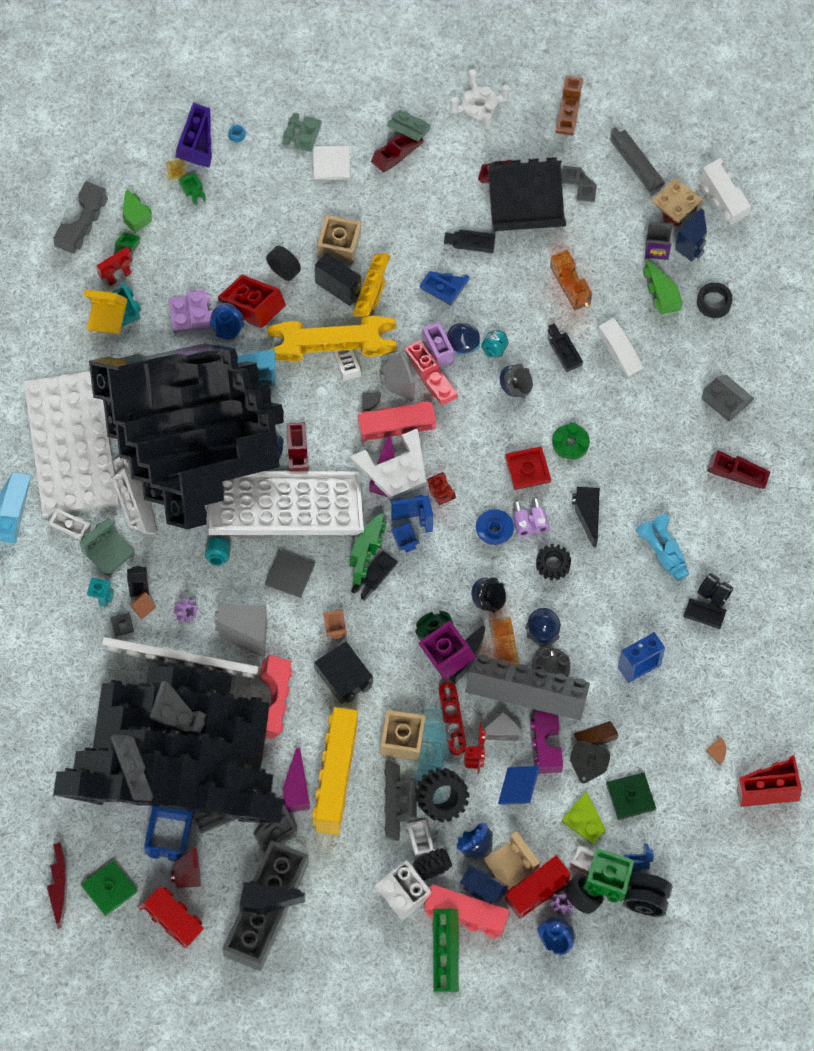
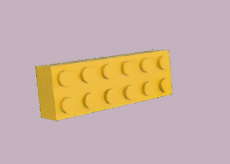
[312,707,358,836]

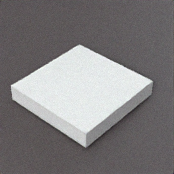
[313,146,350,180]

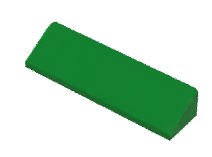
[433,908,459,992]

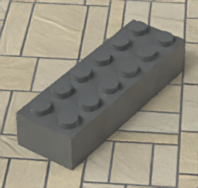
[465,655,590,721]
[223,840,309,971]

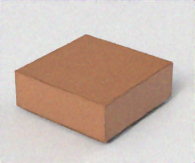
[129,591,156,619]

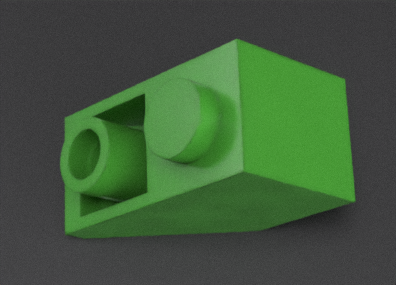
[122,189,152,233]

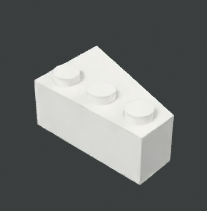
[699,158,751,225]

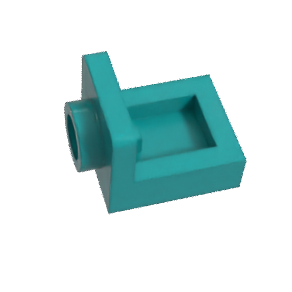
[87,578,114,607]

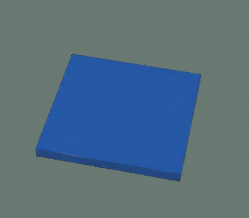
[498,766,540,805]

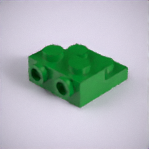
[583,847,634,903]

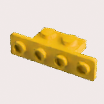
[353,253,390,317]

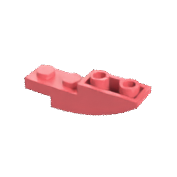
[404,340,458,406]

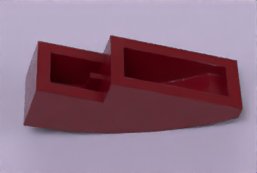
[371,134,424,173]
[286,422,308,471]
[707,450,770,489]

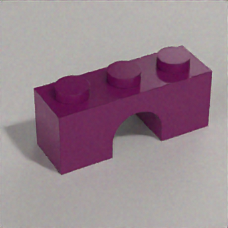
[530,711,563,774]

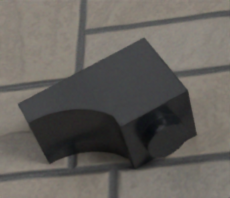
[127,566,149,597]

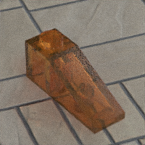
[489,616,519,665]

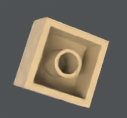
[317,215,362,264]
[380,710,426,761]

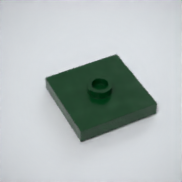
[606,772,656,820]

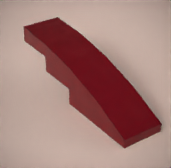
[47,842,67,929]

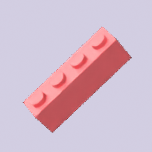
[358,401,436,442]
[424,884,510,939]

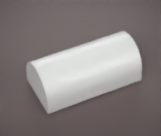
[48,508,91,541]

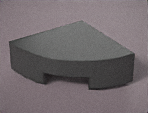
[362,392,381,412]

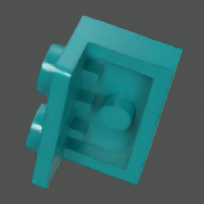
[111,282,141,327]

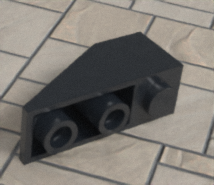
[239,881,305,915]

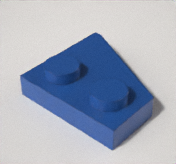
[420,271,470,306]

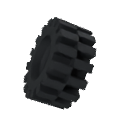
[536,544,571,581]
[413,848,452,880]

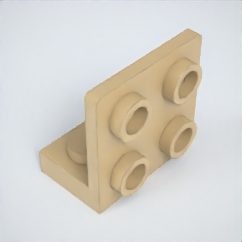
[652,178,703,223]
[483,831,540,892]

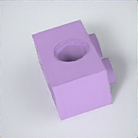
[422,322,454,368]

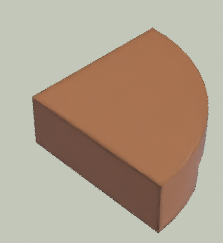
[706,737,726,765]

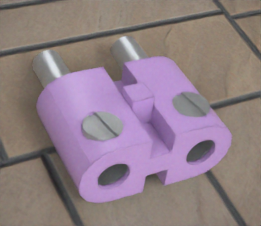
[512,498,550,537]

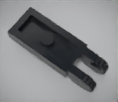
[351,551,398,601]

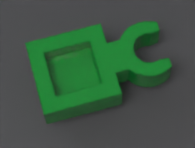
[178,172,206,205]

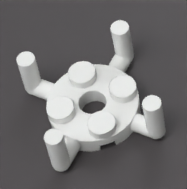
[451,69,510,129]

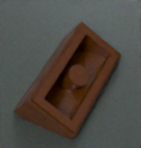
[574,721,619,746]

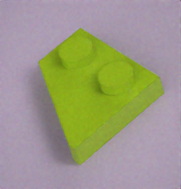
[561,792,606,845]

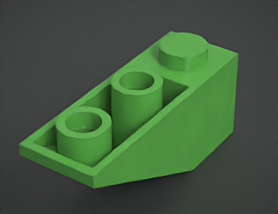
[643,259,683,315]

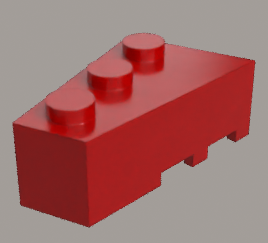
[737,755,802,807]
[505,855,571,920]
[137,886,204,948]

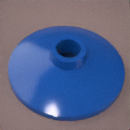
[476,509,514,545]

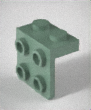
[80,518,134,575]

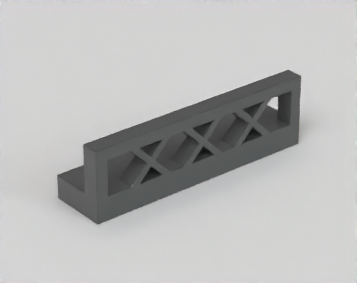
[610,127,665,192]

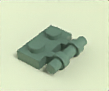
[282,113,322,152]

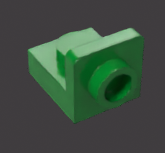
[114,232,141,254]

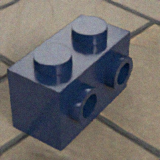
[460,865,509,904]

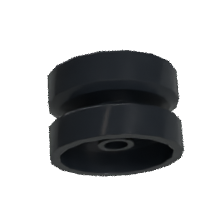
[623,873,673,917]

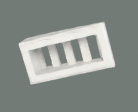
[333,350,361,381]
[407,819,434,860]

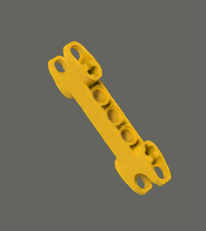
[267,316,397,362]

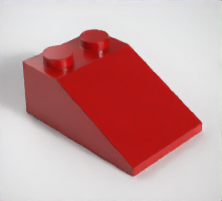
[217,275,286,329]

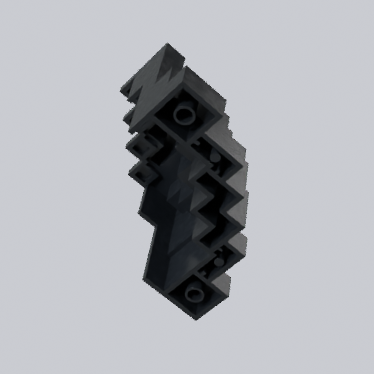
[89,343,284,530]
[53,663,284,823]

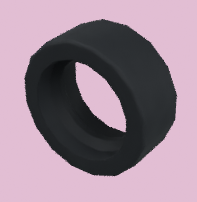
[266,246,301,281]
[697,282,733,318]
[564,874,604,914]

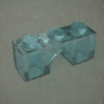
[416,720,452,782]

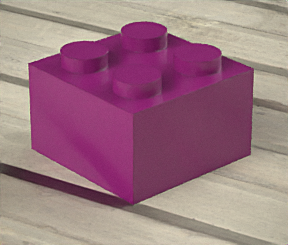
[418,621,476,681]

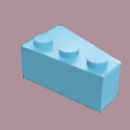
[237,349,276,386]

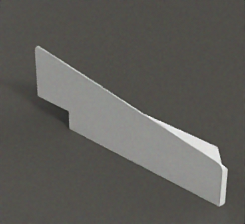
[112,457,157,535]

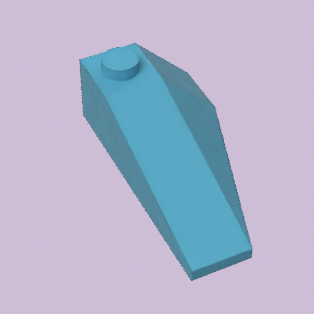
[0,472,31,544]

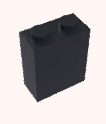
[315,253,362,306]
[314,641,373,704]

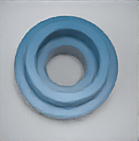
[228,125,246,142]

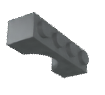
[53,181,108,254]

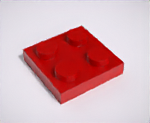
[505,446,551,490]

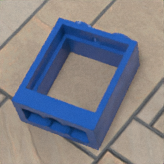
[618,632,665,683]
[144,806,194,862]

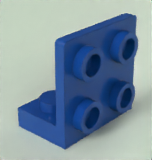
[391,495,433,533]

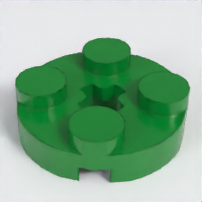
[552,422,590,460]

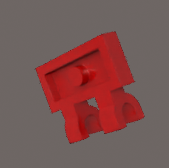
[96,247,132,286]

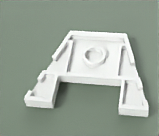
[350,429,426,500]

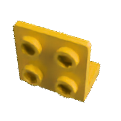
[84,289,128,335]

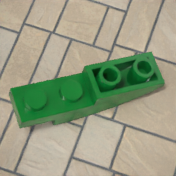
[349,513,387,585]

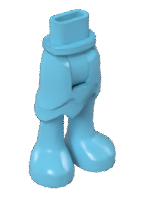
[636,514,689,581]

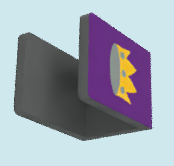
[645,222,673,260]

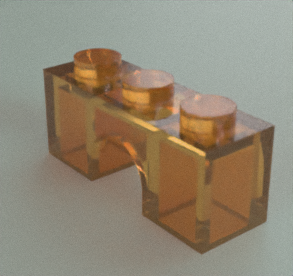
[550,250,592,311]

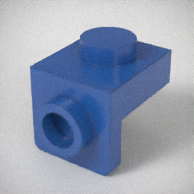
[391,522,420,552]
[624,843,654,872]

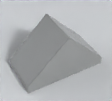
[484,712,523,741]

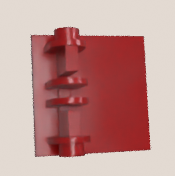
[464,722,485,773]

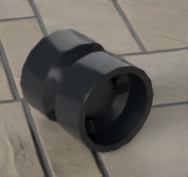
[697,573,734,608]

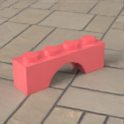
[260,655,292,739]

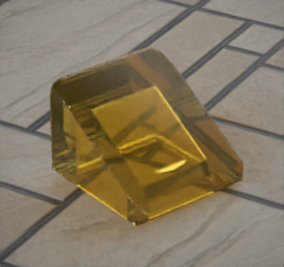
[165,159,187,180]

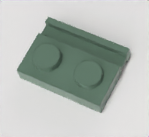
[387,110,431,141]

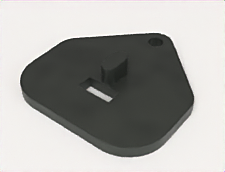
[570,741,610,783]

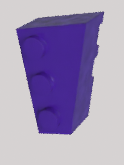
[175,103,212,168]

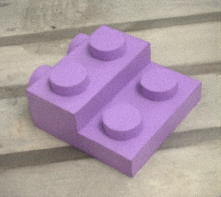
[169,289,212,332]

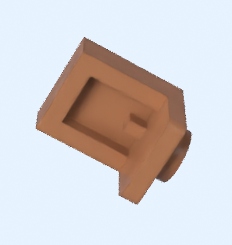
[323,609,347,639]

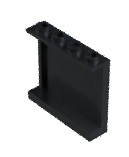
[488,157,566,232]

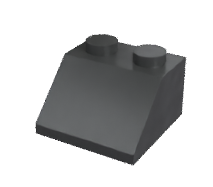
[701,375,754,422]

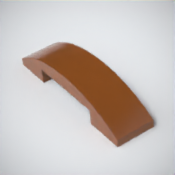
[556,76,583,136]

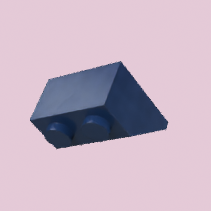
[675,208,707,262]

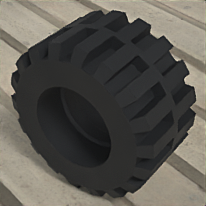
[415,767,469,822]

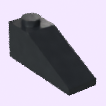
[572,486,600,547]

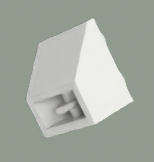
[375,860,432,921]

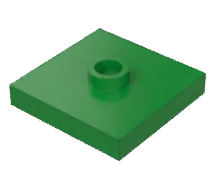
[81,860,138,916]

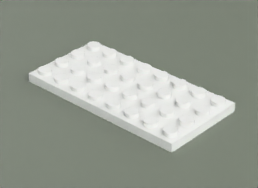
[24,371,119,517]
[208,471,364,535]

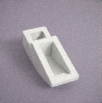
[597,318,644,377]

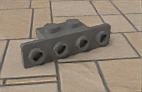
[111,735,153,801]
[384,760,417,841]

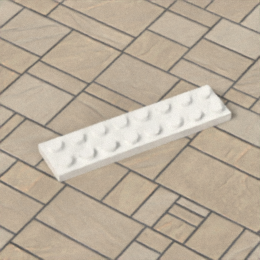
[102,637,261,680]

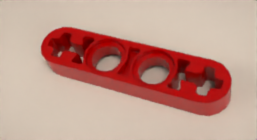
[439,682,466,756]

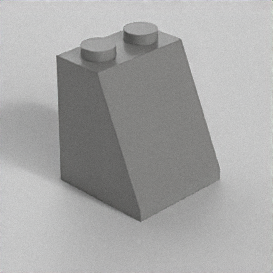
[214,604,267,656]

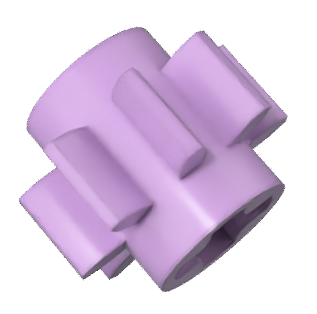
[173,598,198,623]
[550,890,574,918]

